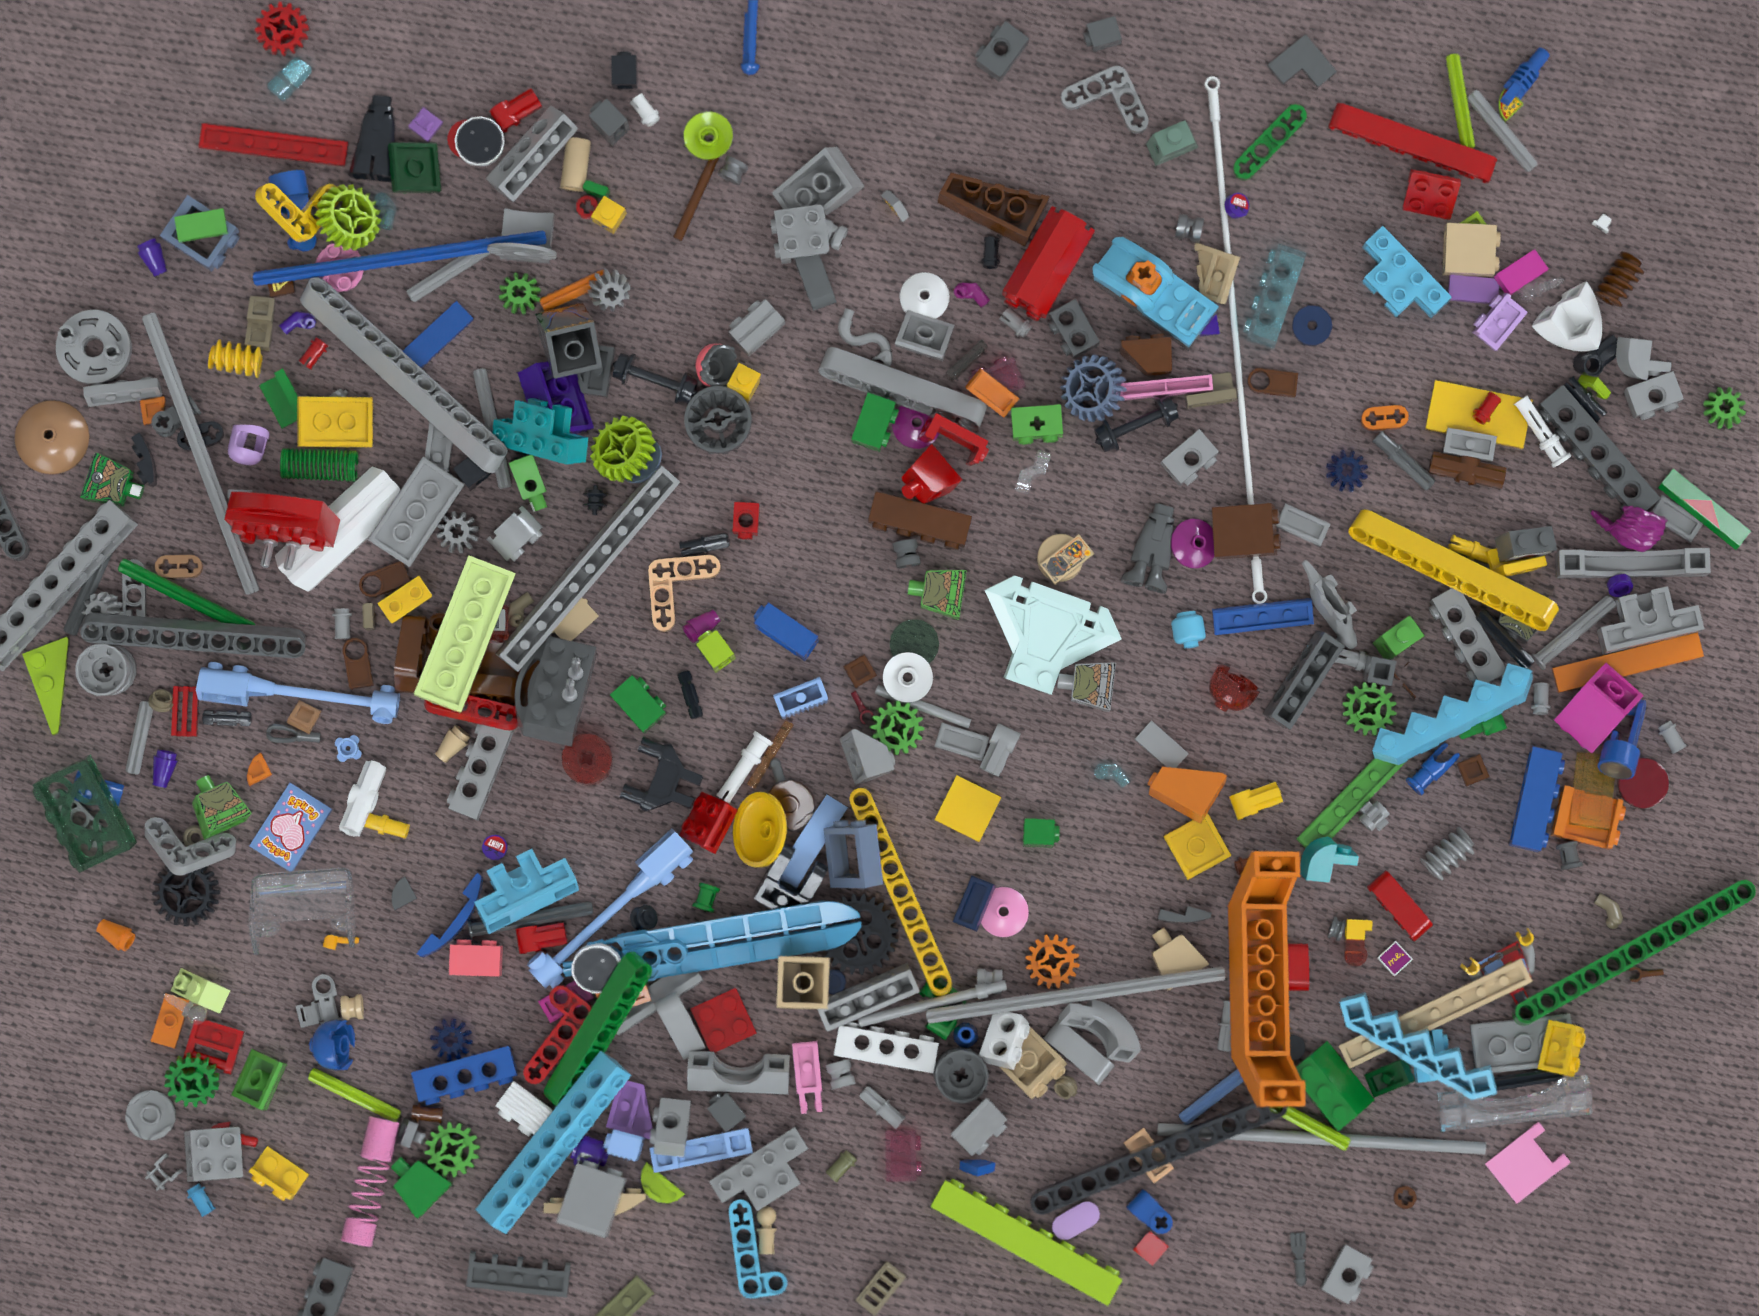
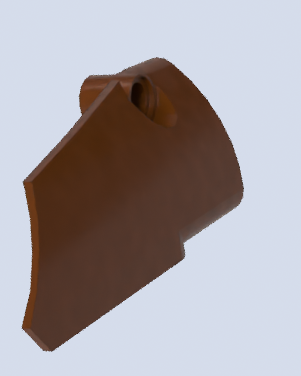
[394,613,540,707]

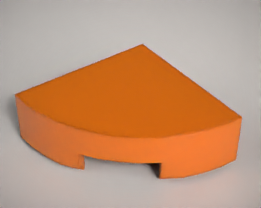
[140,396,165,426]
[247,753,272,786]

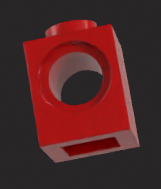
[732,502,760,540]

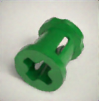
[692,882,720,913]

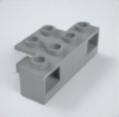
[1597,586,1704,655]
[709,1127,809,1211]

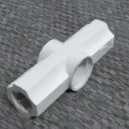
[339,760,386,837]

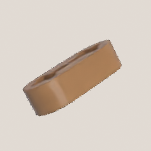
[155,555,203,579]

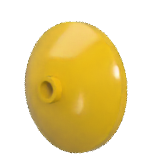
[733,792,787,868]

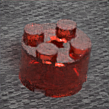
[562,734,613,786]

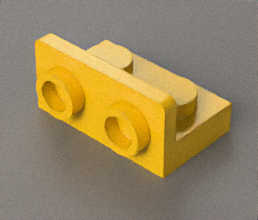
[377,576,432,623]
[1538,1020,1586,1078]
[248,1146,309,1201]

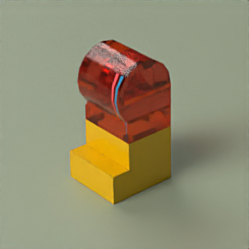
[1344,919,1372,967]

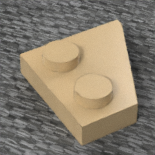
[1195,243,1240,304]

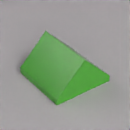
[231,1049,287,1111]

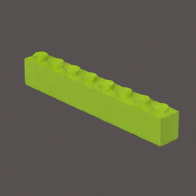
[930,1178,1123,1306]

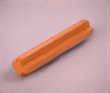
[540,269,604,311]

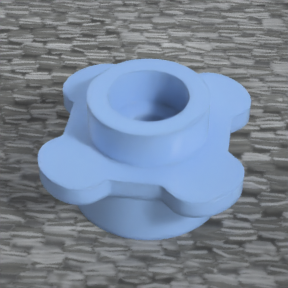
[335,735,362,762]

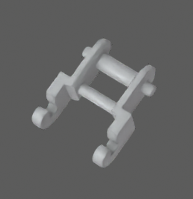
[145,1153,183,1191]

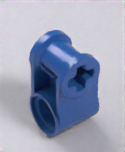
[1126,1188,1173,1234]

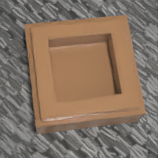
[287,700,321,734]

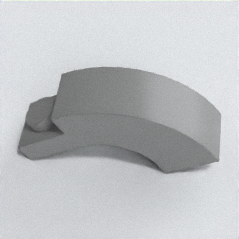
[1059,999,1141,1063]

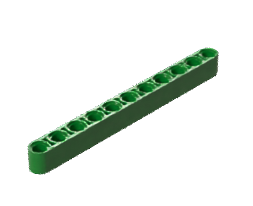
[1512,880,1756,1026]

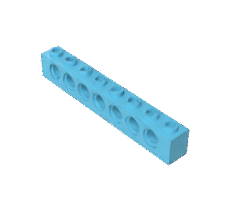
[475,1051,631,1234]

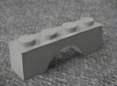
[687,1051,790,1094]

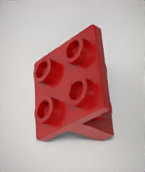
[1402,169,1461,220]
[679,792,738,854]

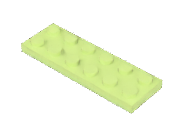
[414,556,516,713]

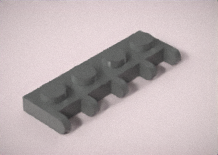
[466,1251,571,1298]

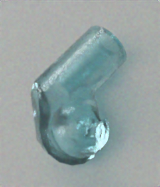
[374,192,397,230]
[1094,763,1131,789]

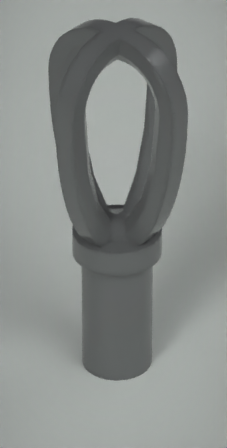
[266,724,321,743]

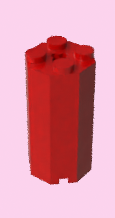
[1002,206,1095,321]

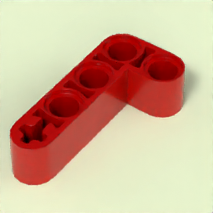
[523,985,592,1084]

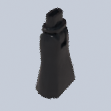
[348,95,395,183]

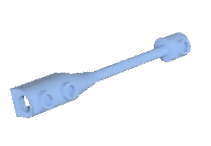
[196,662,400,724]
[527,828,693,988]

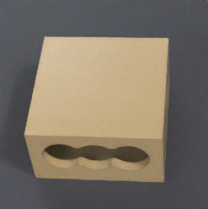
[1442,223,1500,278]

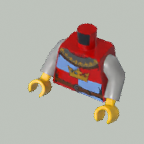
[1461,928,1535,1005]

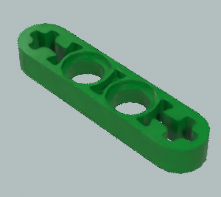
[1233,104,1307,181]

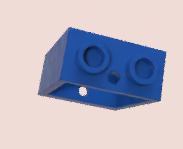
[753,602,819,662]

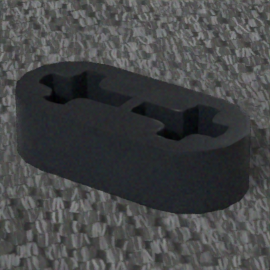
[177,421,224,451]

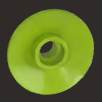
[684,112,733,160]

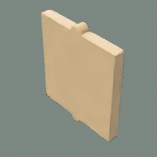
[552,598,599,641]

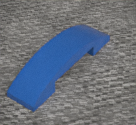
[417,873,483,958]

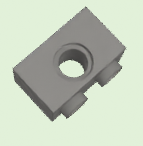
[1623,371,1684,421]
[1161,429,1219,486]
[650,1098,691,1157]
[1320,1244,1374,1304]

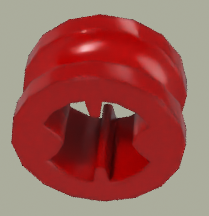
[576,196,598,219]

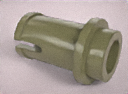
[825,1150,857,1182]

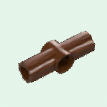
[1428,452,1507,489]

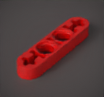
[424,695,519,731]

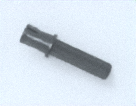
[1372,430,1436,490]

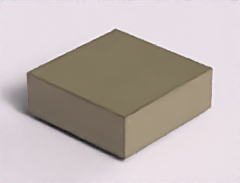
[362,603,375,631]

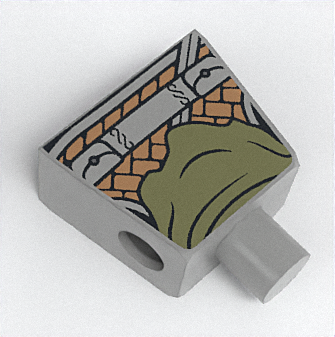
[1057,663,1116,712]

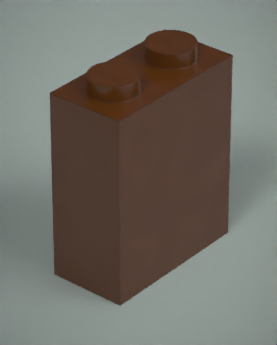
[1212,503,1281,559]

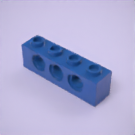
[411,1046,518,1106]

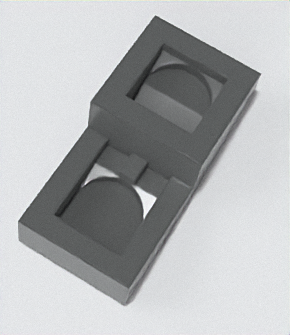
[1157,906,1212,923]

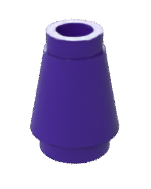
[137,238,167,277]
[152,749,178,788]

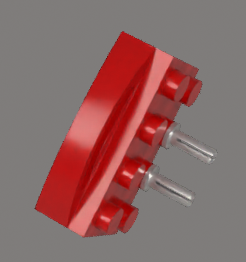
[224,492,340,570]

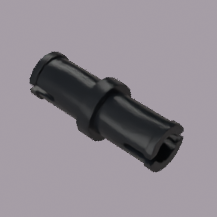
[1564,376,1607,423]

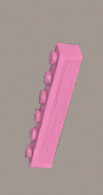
[1120,374,1213,400]

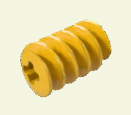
[208,339,262,378]

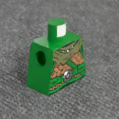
[80,453,144,506]

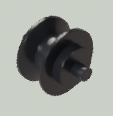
[582,485,608,515]
[630,905,658,931]

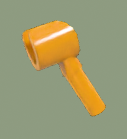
[323,935,359,950]

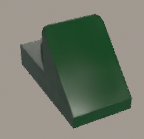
[1364,1059,1416,1098]

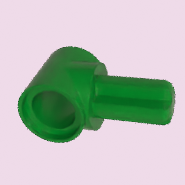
[1458,713,1507,739]

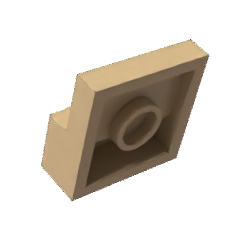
[999,1026,1067,1099]

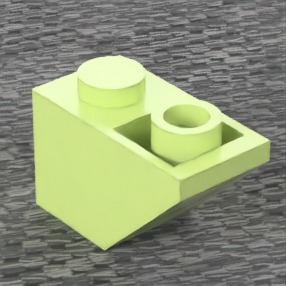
[171,968,230,1013]

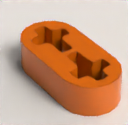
[1361,405,1409,431]

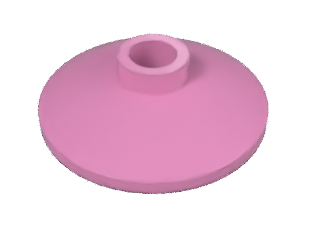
[981,887,1029,937]

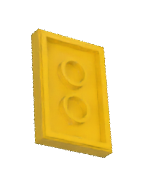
[297,396,373,447]

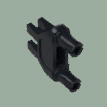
[620,737,703,812]

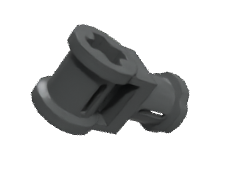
[152,395,201,437]

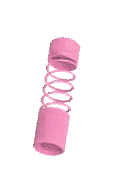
[341,1116,400,1247]

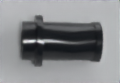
[981,236,1000,269]

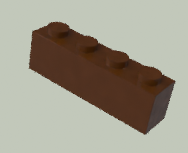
[868,491,972,550]

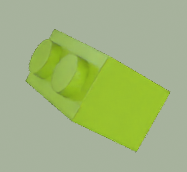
[696,630,736,673]

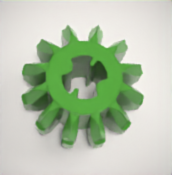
[499,273,541,315]
[1703,387,1746,429]

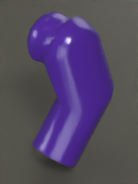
[279,311,316,335]

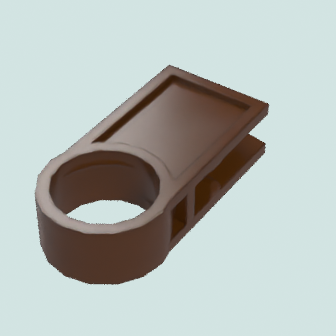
[1247,368,1298,398]
[359,561,410,598]
[343,638,374,690]

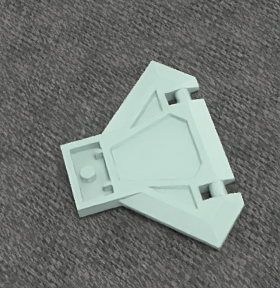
[985,575,1121,695]

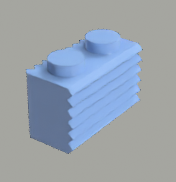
[773,677,829,720]
[604,1130,645,1162]

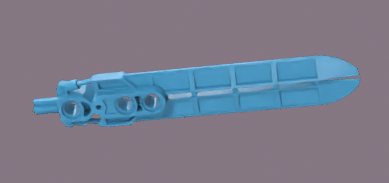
[562,901,861,982]

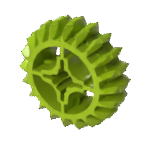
[315,184,382,251]
[590,416,656,483]

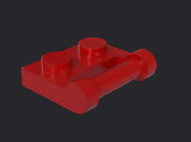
[183,1017,245,1075]

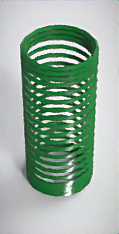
[280,447,358,482]

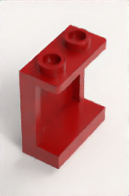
[917,413,989,466]

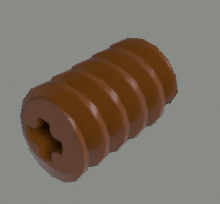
[1594,251,1645,307]

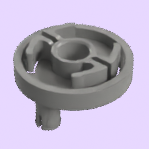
[56,310,132,385]

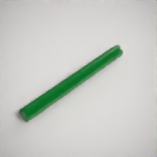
[118,559,256,625]

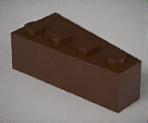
[937,173,1050,247]

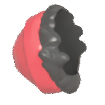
[695,343,738,387]

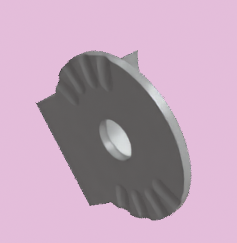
[487,208,557,264]

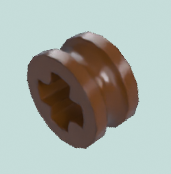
[1393,1186,1417,1209]

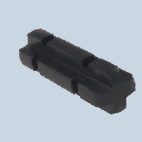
[677,670,703,719]
[202,710,252,726]

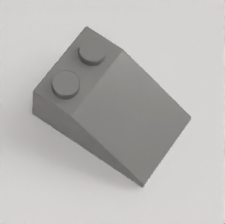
[772,147,865,216]
[950,1098,1007,1156]

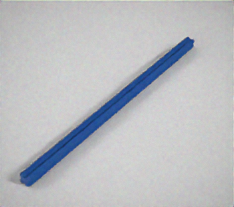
[253,230,547,286]

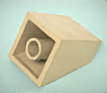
[777,956,829,1009]

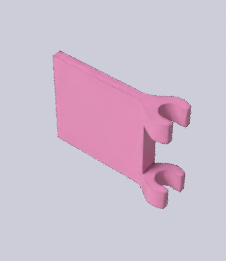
[1485,1122,1571,1204]

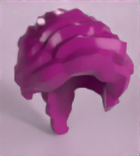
[1590,506,1668,552]

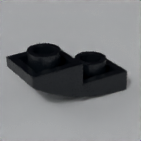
[131,433,157,487]

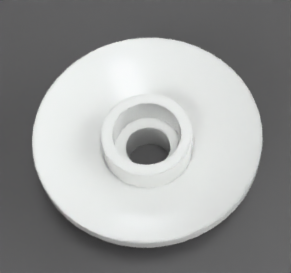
[900,273,949,319]
[883,652,933,702]

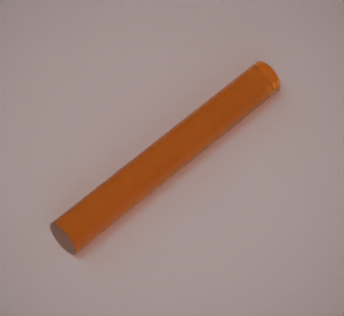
[747,720,794,789]

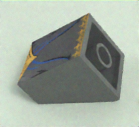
[535,303,603,379]

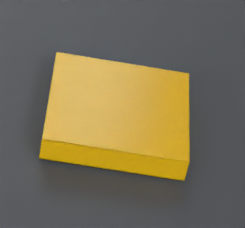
[935,775,1001,842]
[1163,813,1231,880]

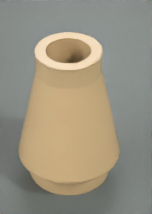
[435,725,471,763]

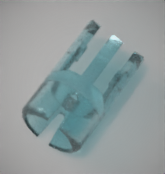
[267,58,311,102]

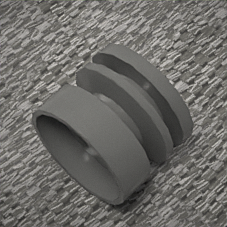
[933,1047,989,1103]

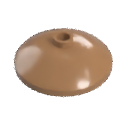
[15,401,89,474]

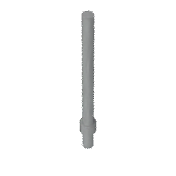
[858,980,1007,1027]

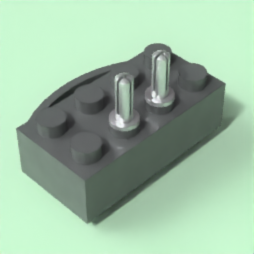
[515,636,596,747]

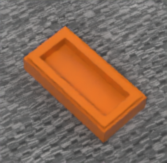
[965,368,1019,418]

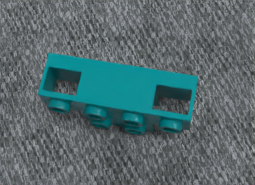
[492,398,588,465]

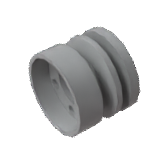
[75,644,136,696]

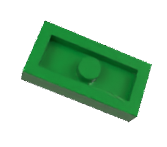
[259,368,298,429]

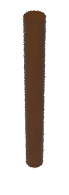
[673,157,720,242]

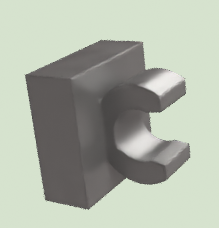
[396,1118,426,1148]

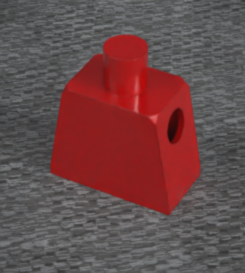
[901,444,962,504]

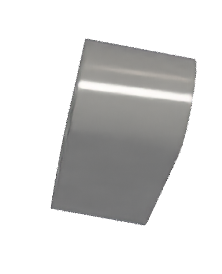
[654,992,706,1060]
[1043,1020,1115,1085]

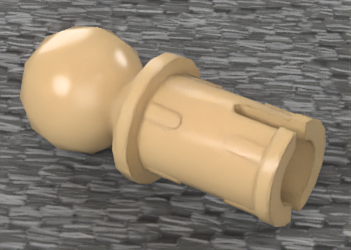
[756,1206,776,1254]

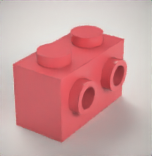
[449,939,503,977]

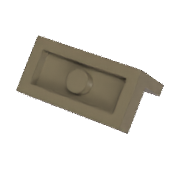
[1184,372,1237,409]

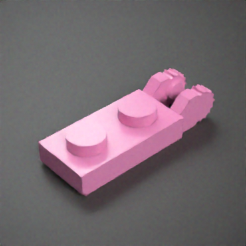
[792,1041,822,1114]

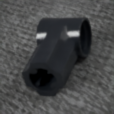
[1573,334,1618,376]

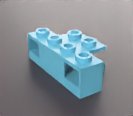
[1362,226,1452,318]
[474,849,579,934]

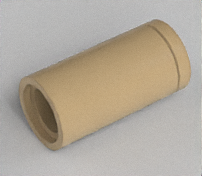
[560,138,591,192]

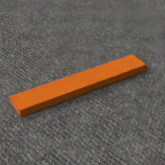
[1552,632,1704,693]

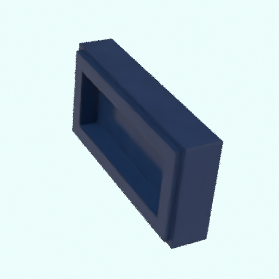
[952,876,996,932]

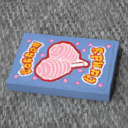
[249,783,333,873]

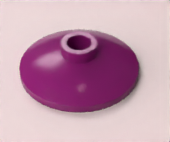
[892,406,939,449]
[1171,519,1214,569]

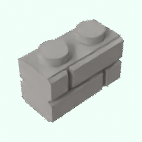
[728,299,785,357]

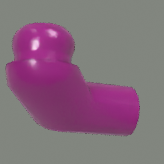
[954,282,990,308]

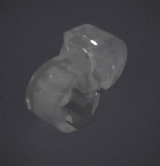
[1015,449,1052,495]

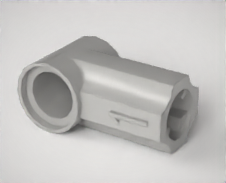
[979,723,1021,777]

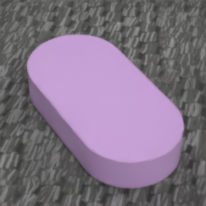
[1052,1202,1100,1240]

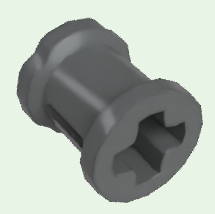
[1556,841,1583,871]

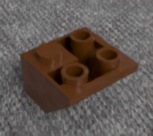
[1119,334,1172,376]

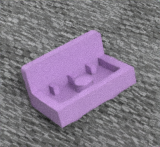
[1472,293,1528,351]

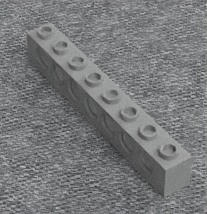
[0,500,138,671]

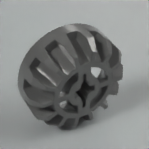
[684,386,752,455]

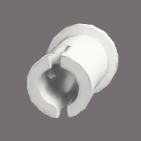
[630,94,660,127]

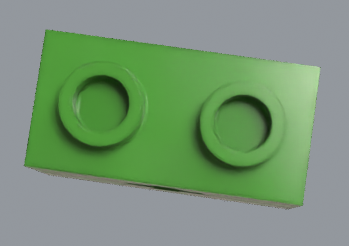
[1011,404,1063,445]

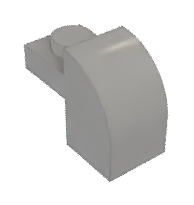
[1616,337,1671,380]

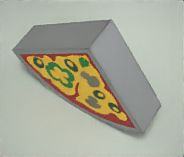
[881,190,909,222]

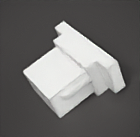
[1592,214,1612,234]

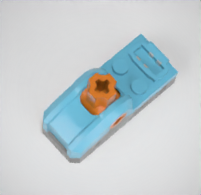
[1092,237,1219,352]

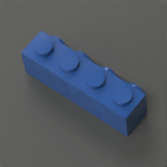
[1508,746,1565,852]

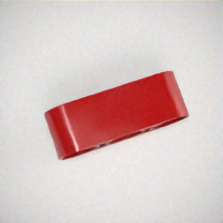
[1367,870,1433,942]

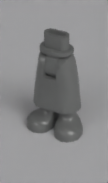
[1121,503,1175,594]

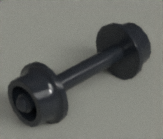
[612,353,698,404]
[1094,395,1179,452]

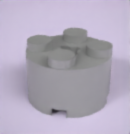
[486,505,543,561]

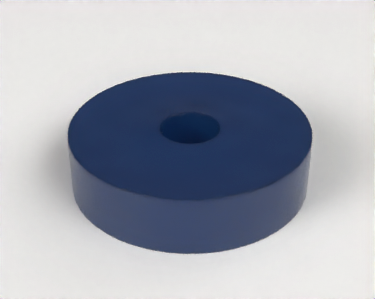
[1292,306,1332,346]

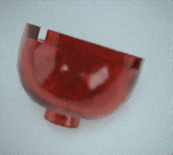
[1209,665,1260,712]

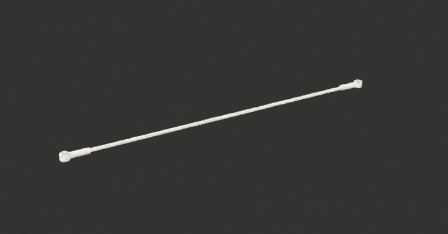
[1205,76,1267,604]

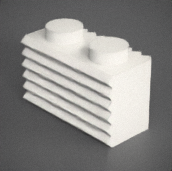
[496,1081,553,1137]

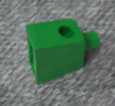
[391,1157,453,1219]

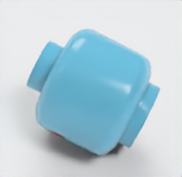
[1171,611,1206,649]

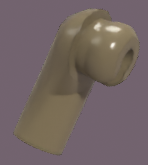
[507,592,534,628]
[1594,893,1623,929]

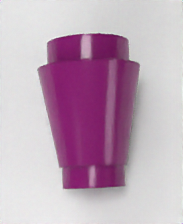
[682,609,721,643]

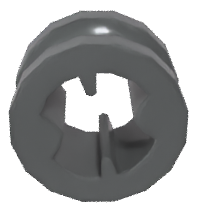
[1327,916,1346,941]

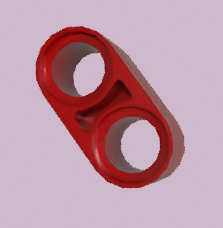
[1288,943,1309,991]

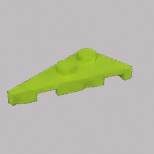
[22,637,70,736]

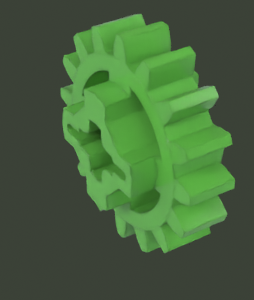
[1342,682,1397,736]
[869,701,924,755]
[425,1122,480,1177]

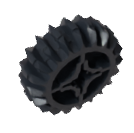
[152,860,221,927]

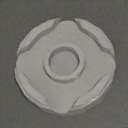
[125,1090,176,1140]

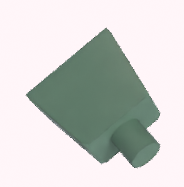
[1146,120,1199,166]

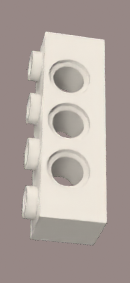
[834,1022,939,1073]

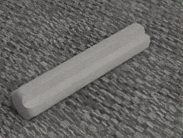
[125,701,153,775]

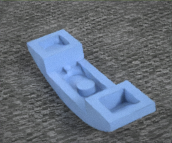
[780,795,848,887]
[649,1128,753,1173]

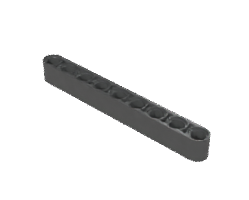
[80,613,306,658]

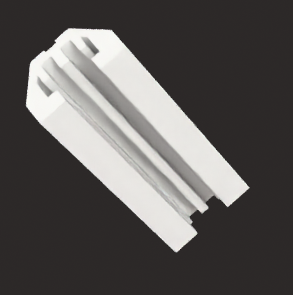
[275,467,400,592]

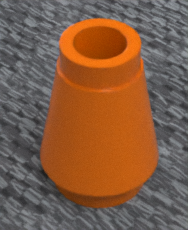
[96,919,135,951]

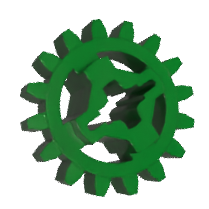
[164,1053,220,1107]

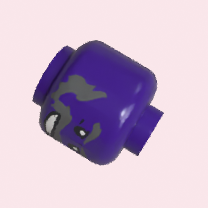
[570,1136,609,1169]

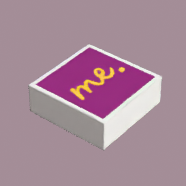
[1377,941,1413,976]

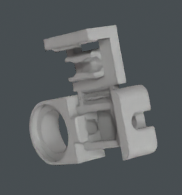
[295,974,343,1028]

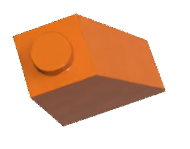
[1147,767,1227,824]

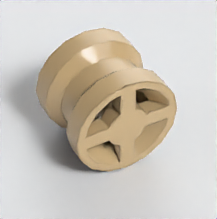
[341,994,364,1021]

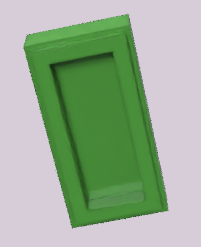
[174,208,228,243]

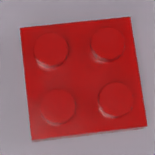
[691,988,757,1053]

